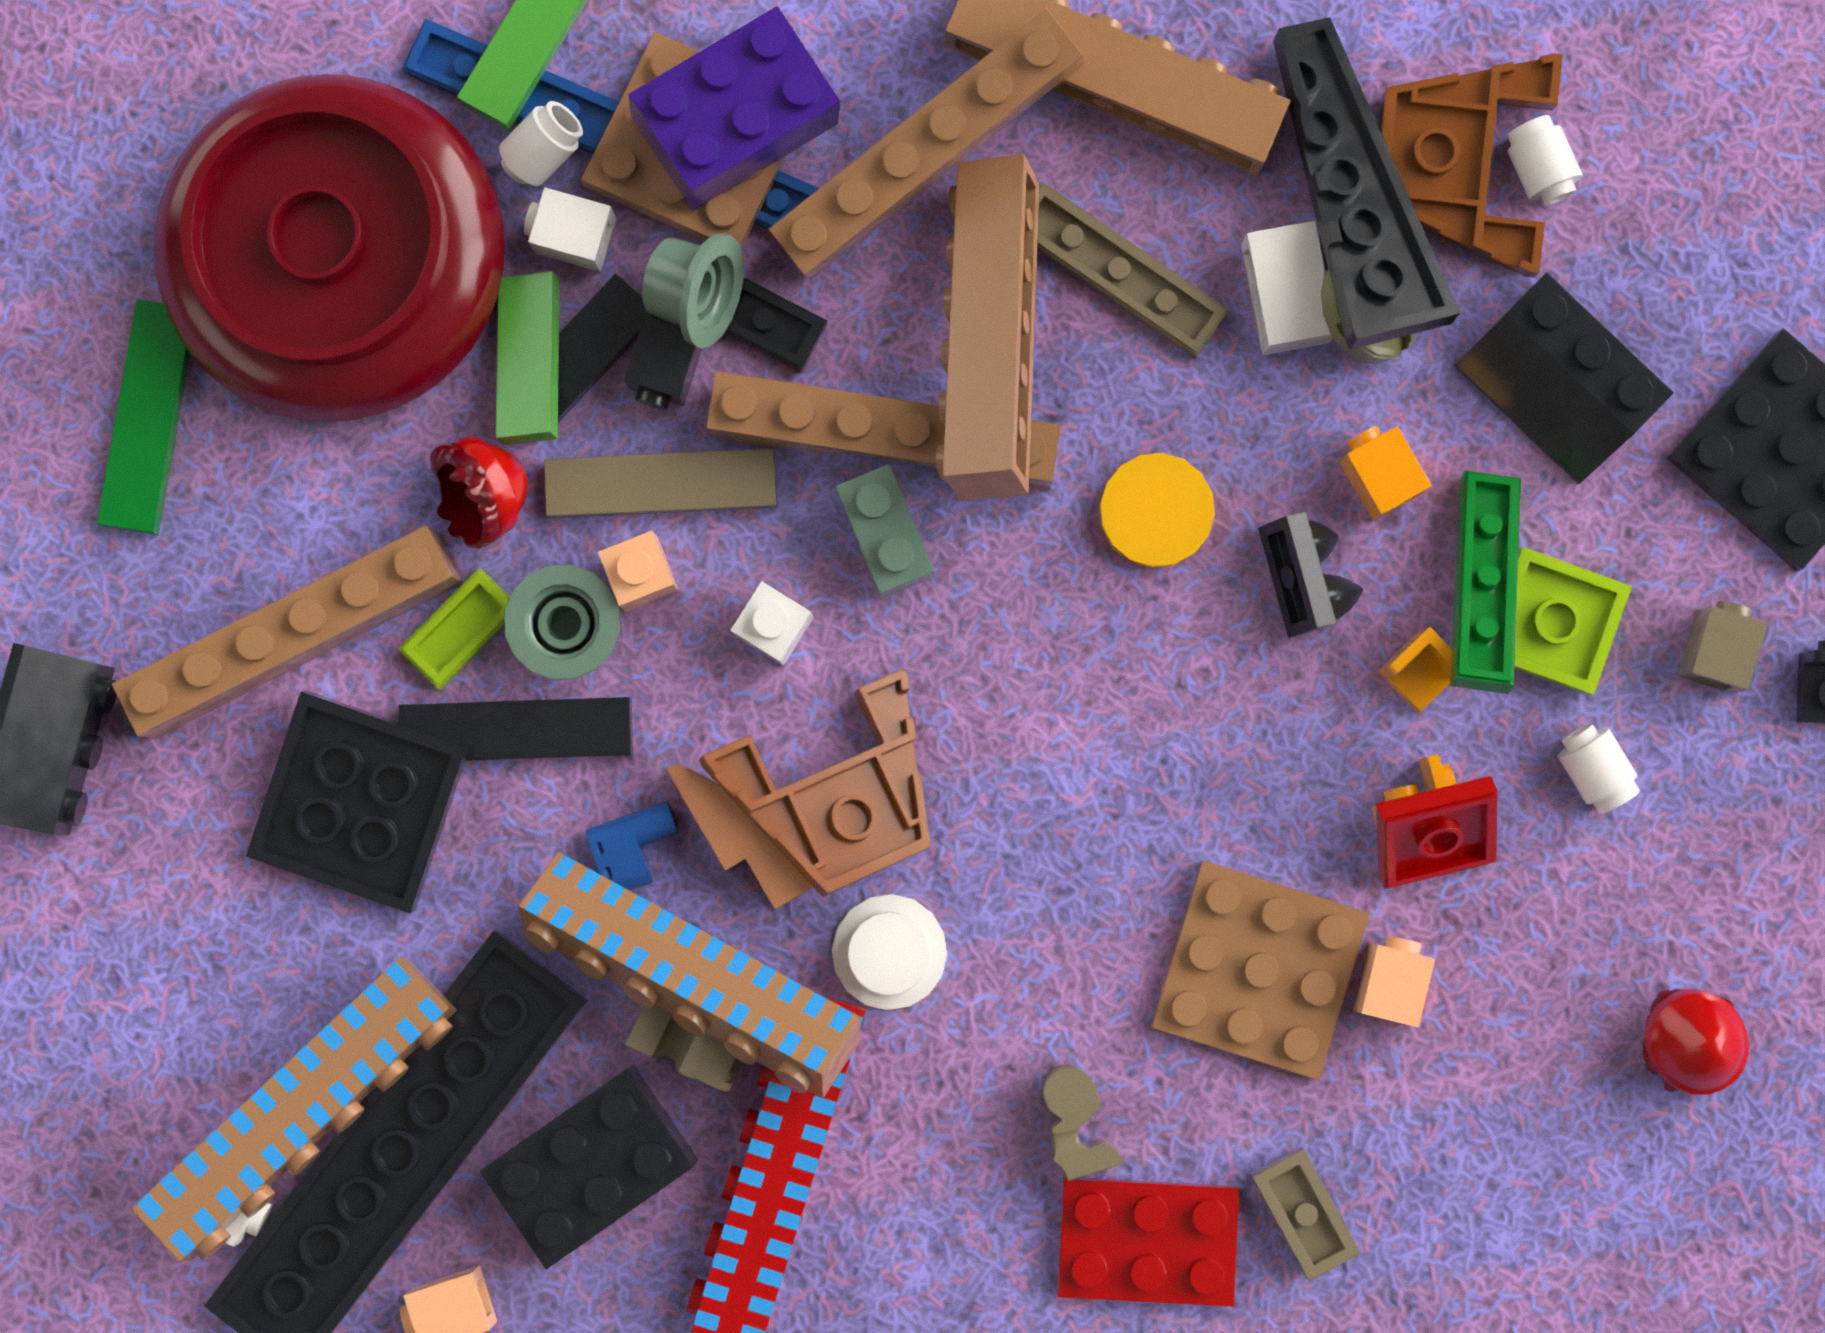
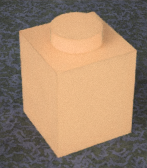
[598,531,679,612]
[1353,935,1435,1028]
[400,1265,497,1333]

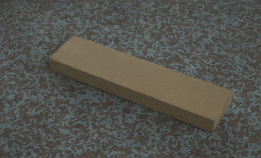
[1037,181,1229,359]
[544,448,777,519]

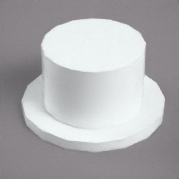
[832,894,947,1010]

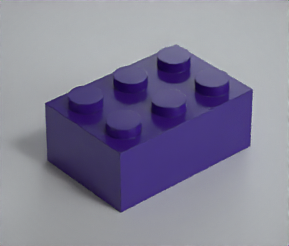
[628,6,841,212]

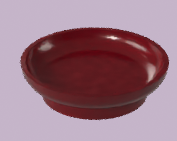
[154,74,505,422]

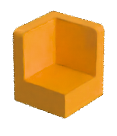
[1377,627,1452,713]

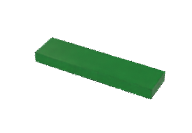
[97,299,190,535]
[1450,470,1521,694]

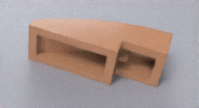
[666,763,814,909]

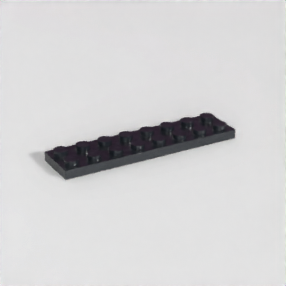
[204,930,588,1333]

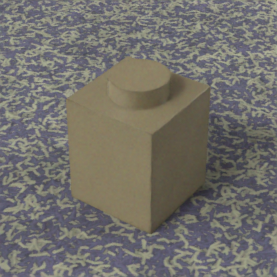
[1678,601,1768,693]

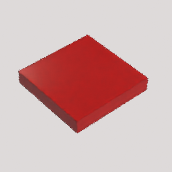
[1376,776,1498,889]

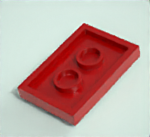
[1057,1177,1239,1307]

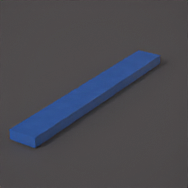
[402,19,819,230]

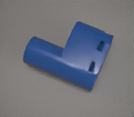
[585,800,679,891]

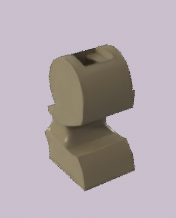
[625,1005,742,1092]
[1042,1064,1125,1181]

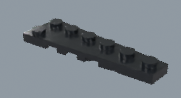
[1273,17,1460,350]

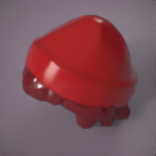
[430,436,528,549]
[1643,989,1749,1095]

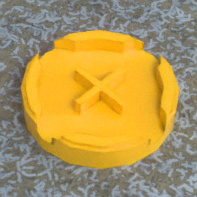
[1099,453,1215,569]

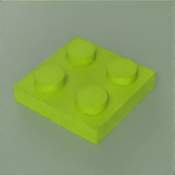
[1514,547,1632,696]

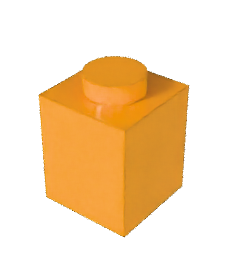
[1339,425,1432,521]

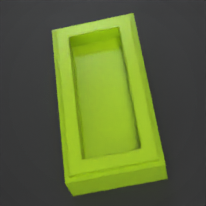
[398,568,510,690]

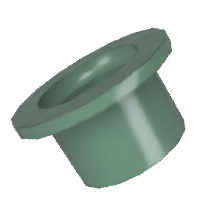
[642,233,744,349]
[504,564,621,680]

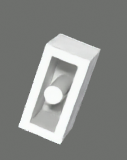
[1241,221,1333,355]

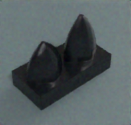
[1258,511,1363,638]

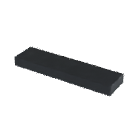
[399,697,633,761]

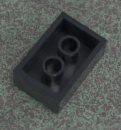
[480,1064,698,1270]

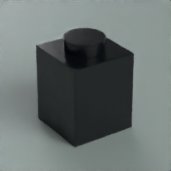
[624,315,702,410]

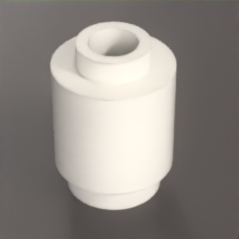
[499,101,583,186]
[1507,115,1583,206]
[1557,723,1640,814]

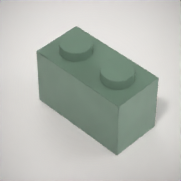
[836,464,934,600]

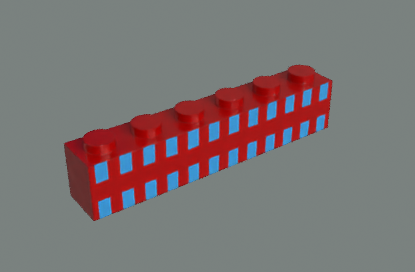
[686,990,867,1333]

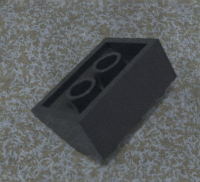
[1455,272,1674,484]
[0,643,117,835]

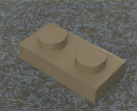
[1250,1147,1361,1282]

